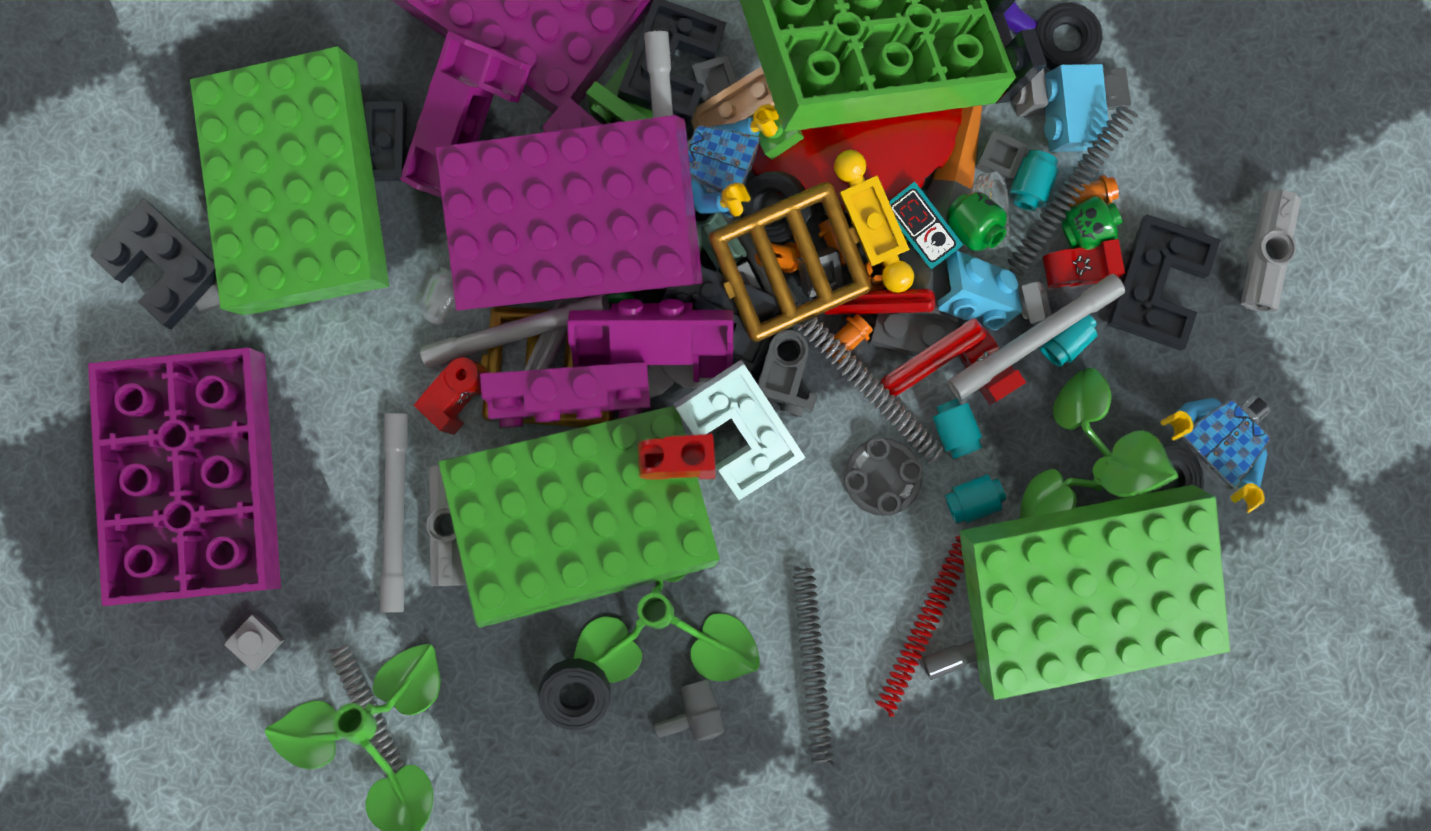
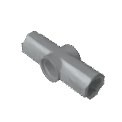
[1240,190,1301,312]
[426,465,467,586]

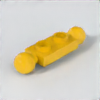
[834,150,914,293]

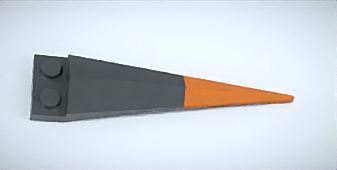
[869,105,982,357]

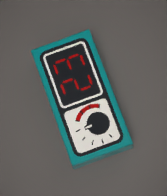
[889,182,963,270]

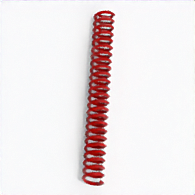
[875,536,964,717]

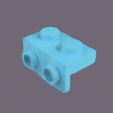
[937,250,1022,330]

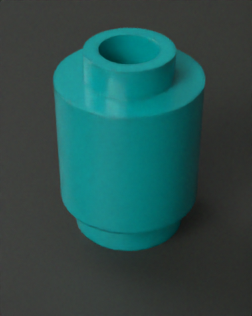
[1009,150,1059,211]
[1038,314,1097,367]
[932,399,983,460]
[944,474,1007,524]

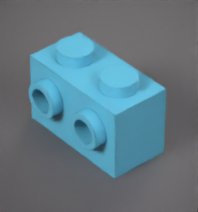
[1044,64,1110,152]

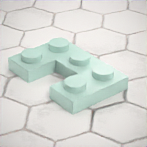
[674,360,805,500]

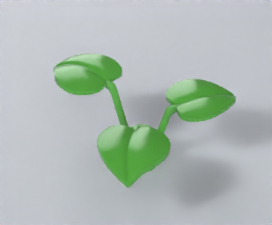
[1020,367,1178,519]
[573,574,760,683]
[265,644,441,831]

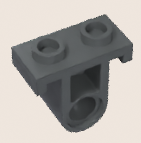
[758,330,817,417]

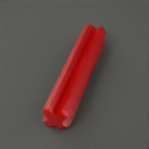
[824,289,935,315]
[880,318,986,397]

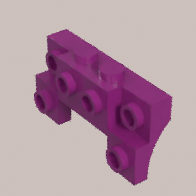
[400,30,532,198]
[567,299,733,382]
[480,362,651,428]

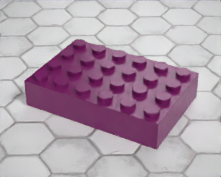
[391,0,653,114]
[435,115,703,311]
[88,348,281,606]

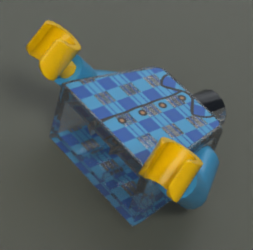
[688,104,779,219]
[1160,395,1271,513]

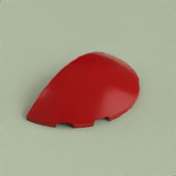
[737,108,962,211]

